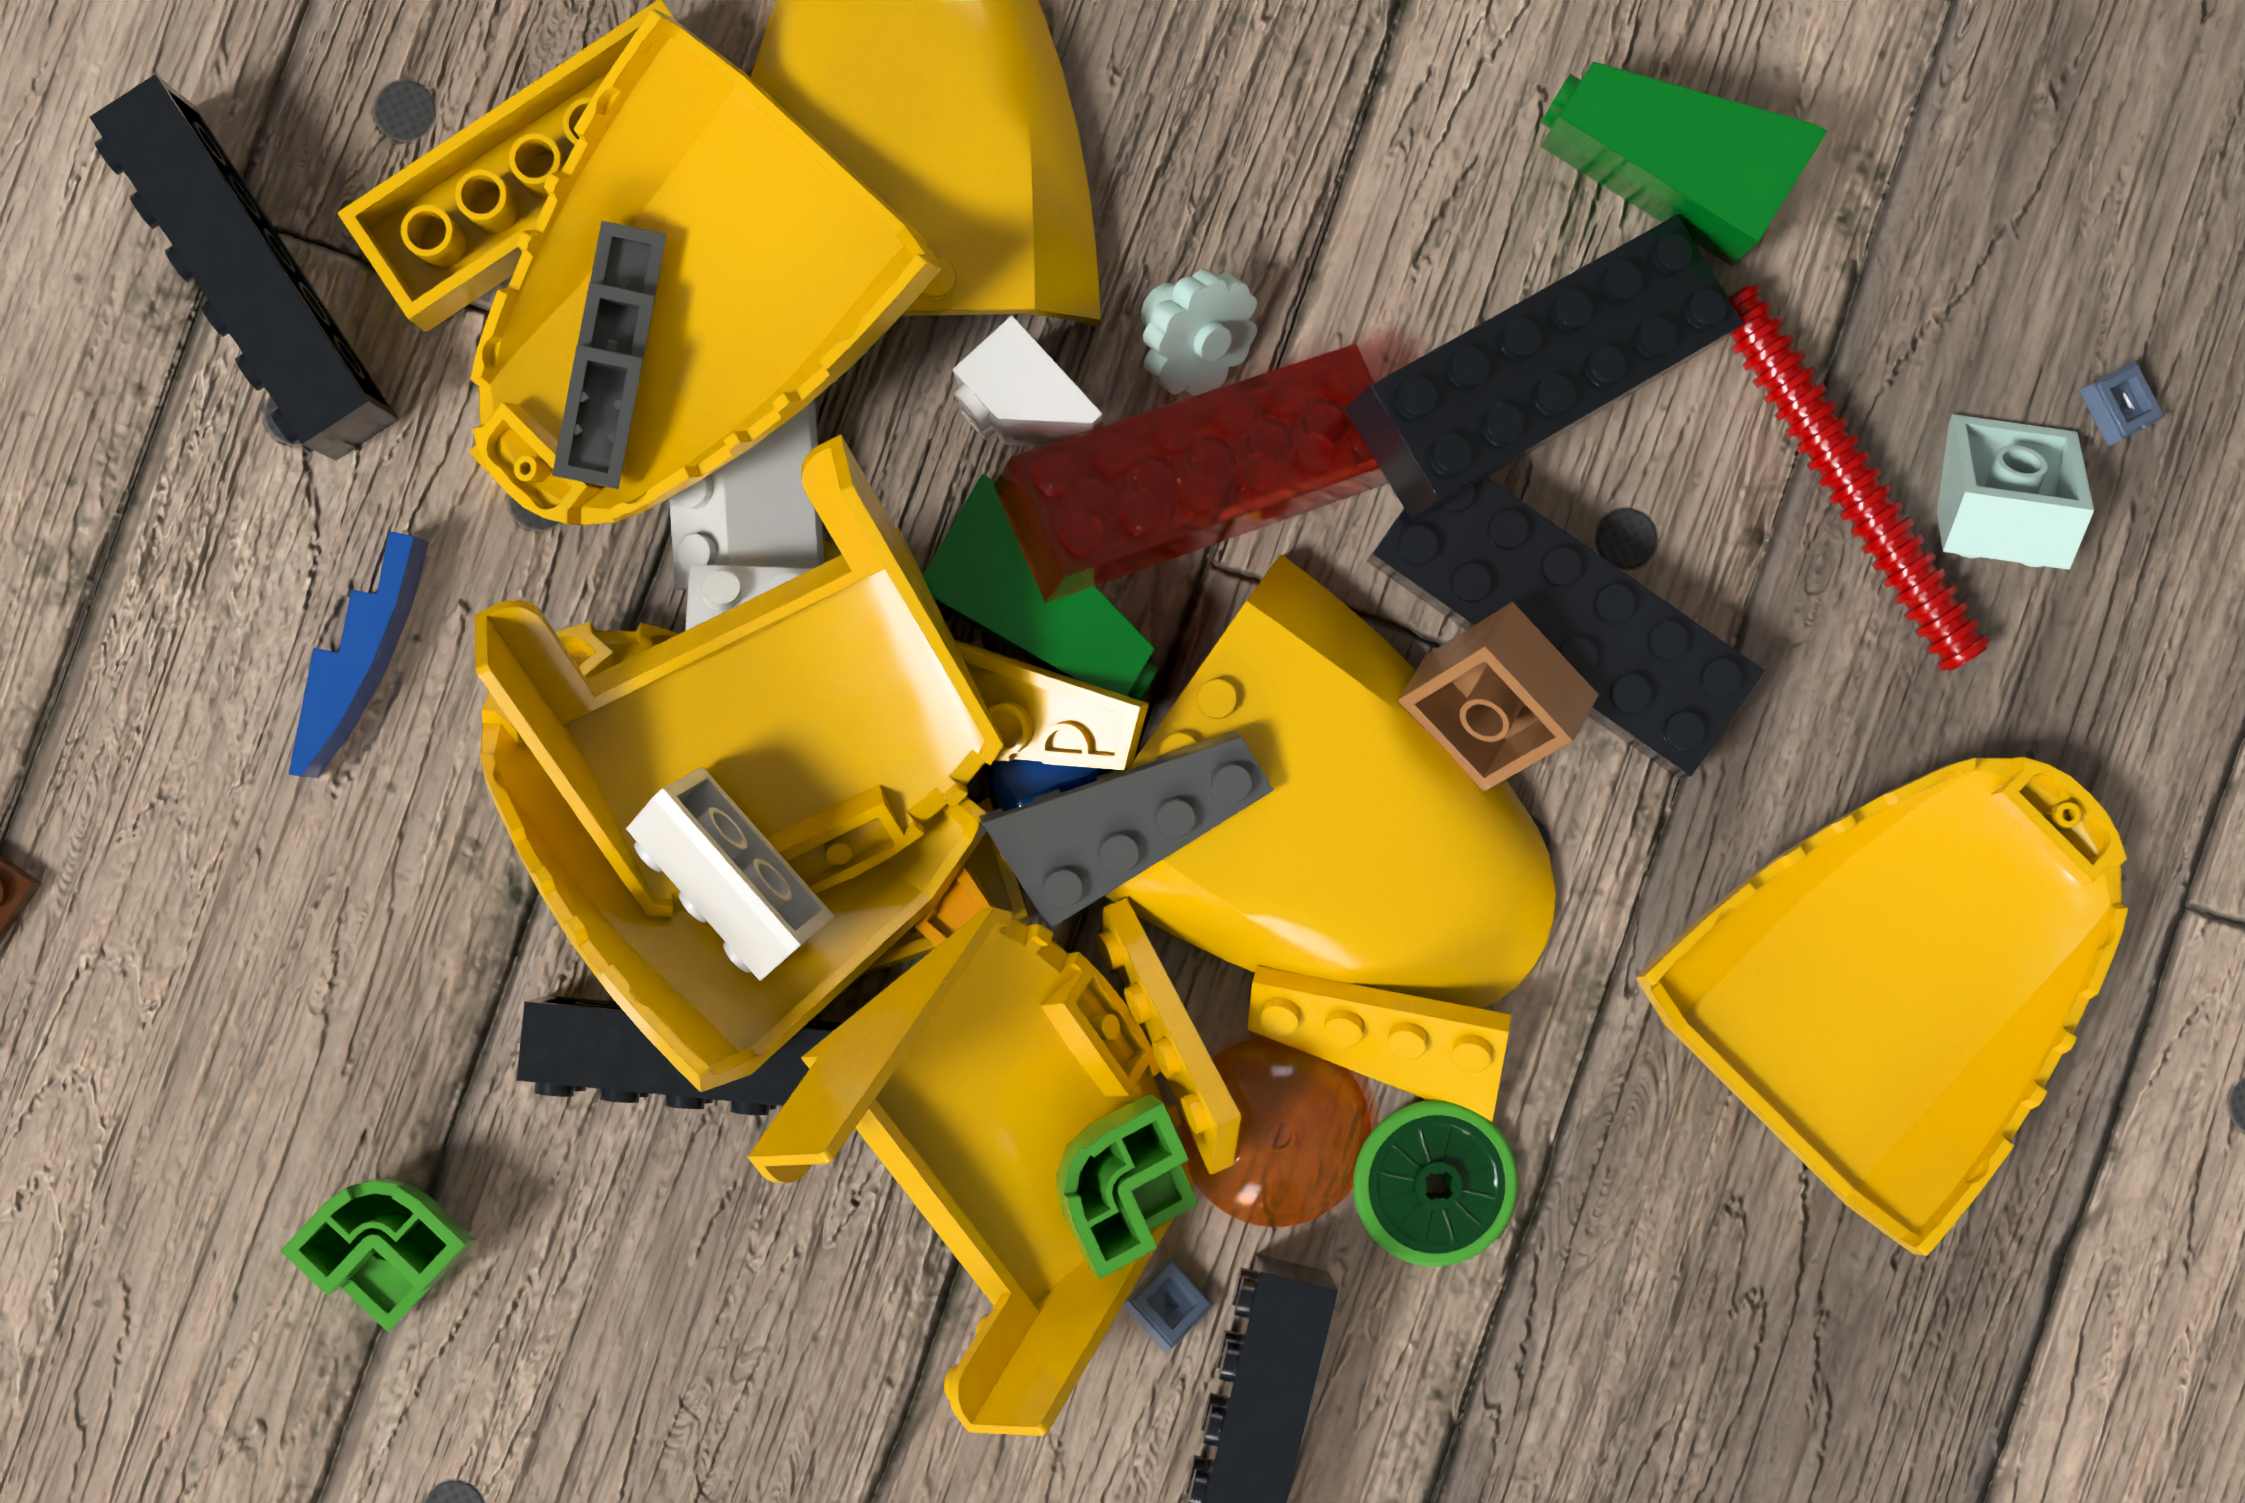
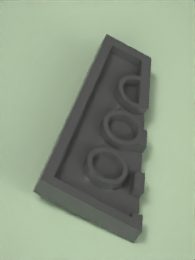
[979,730,1273,929]

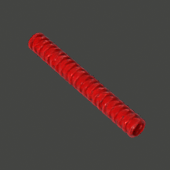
[1726,283,1991,671]

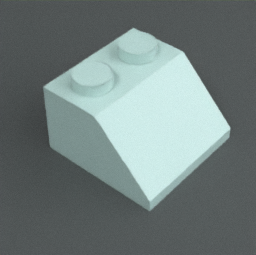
[1937,414,2094,570]

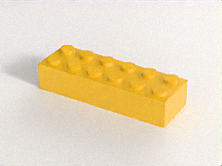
[337,0,676,332]

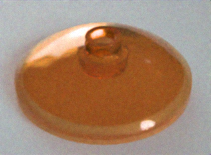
[1180,1036,1371,1227]

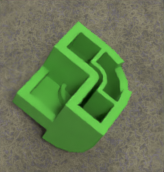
[1056,1094,1199,1279]
[280,1177,476,1332]

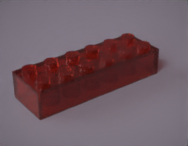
[994,344,1388,603]

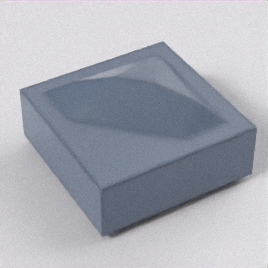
[2079,361,2164,446]
[1122,1258,1213,1351]

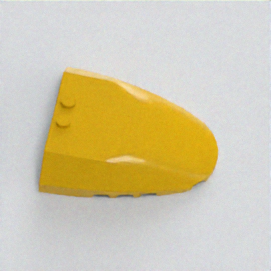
[750,0,1101,326]
[470,9,942,525]
[1104,554,1556,1009]
[480,622,986,1092]
[1635,757,2128,1256]

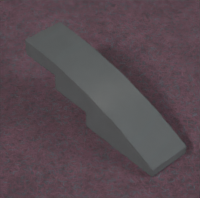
[552,221,667,489]

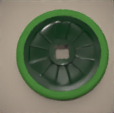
[1353,1100,1518,1267]

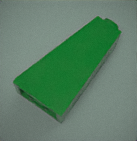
[1540,62,1828,266]
[923,474,1159,701]

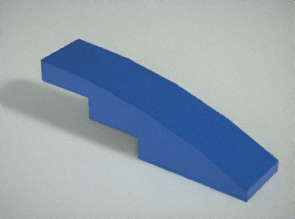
[289,531,429,778]

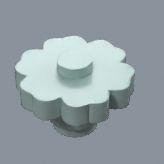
[1141,269,1257,397]

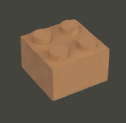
[1397,601,1599,792]

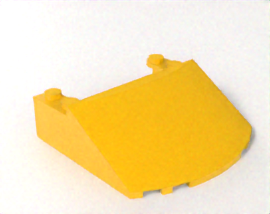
[474,435,1003,917]
[747,907,1193,1436]

